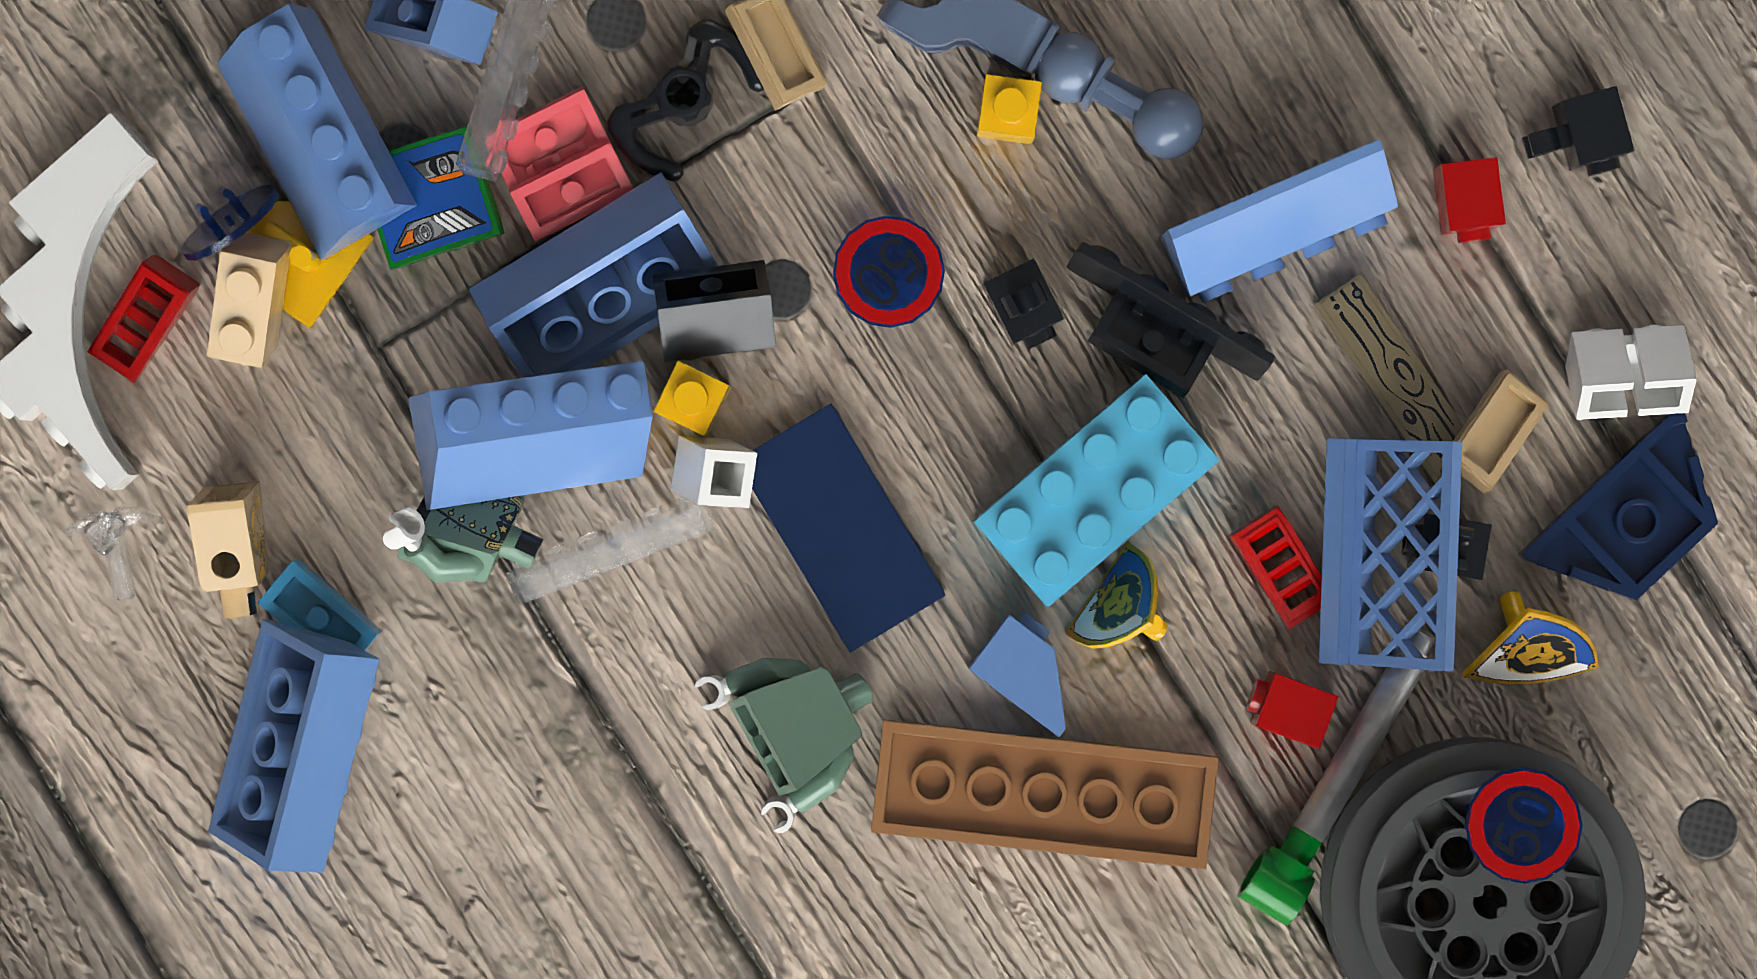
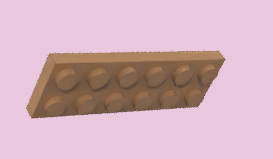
[871,719,1219,870]

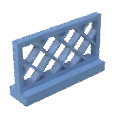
[1319,438,1462,671]

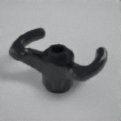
[607,19,764,182]

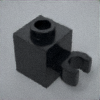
[1522,86,1635,177]
[982,258,1064,350]
[1401,513,1492,580]

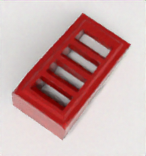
[87,255,200,383]
[1228,506,1322,630]

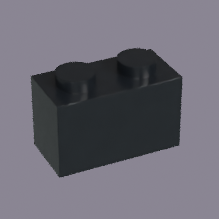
[652,260,776,362]

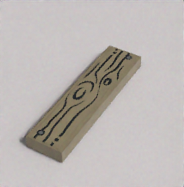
[1312,273,1463,486]

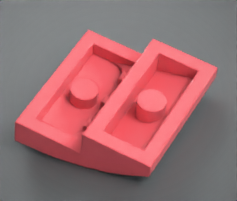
[483,86,634,242]

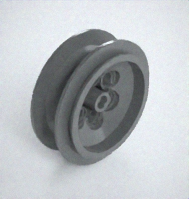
[1320,737,1646,979]

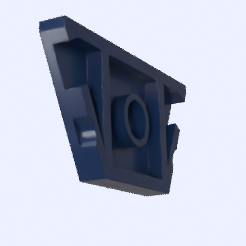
[1518,413,1718,601]

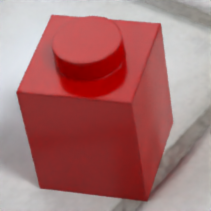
[1433,157,1506,244]
[1246,670,1339,750]

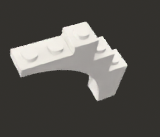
[0,113,159,490]

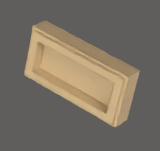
[724,0,828,110]
[1440,369,1550,494]

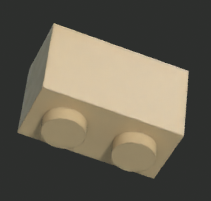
[206,230,292,368]

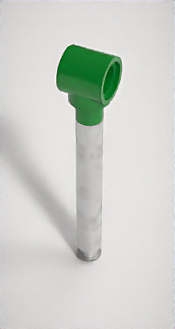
[1237,629,1436,926]

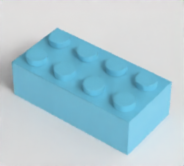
[972,374,1220,608]

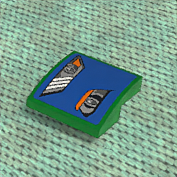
[377,127,505,270]

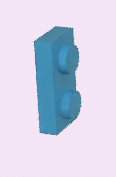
[257,558,382,651]

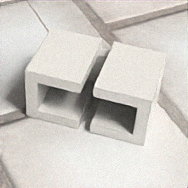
[1565,325,1697,420]

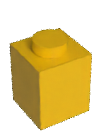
[976,74,1042,145]
[653,361,731,437]

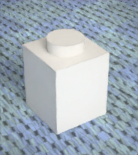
[671,436,757,508]

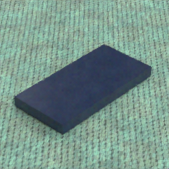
[752,403,946,653]

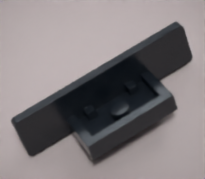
[1066,242,1276,399]

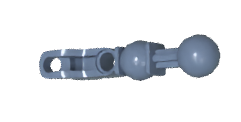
[876,0,1204,159]

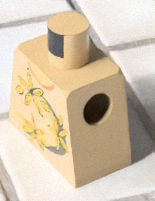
[186,481,269,618]

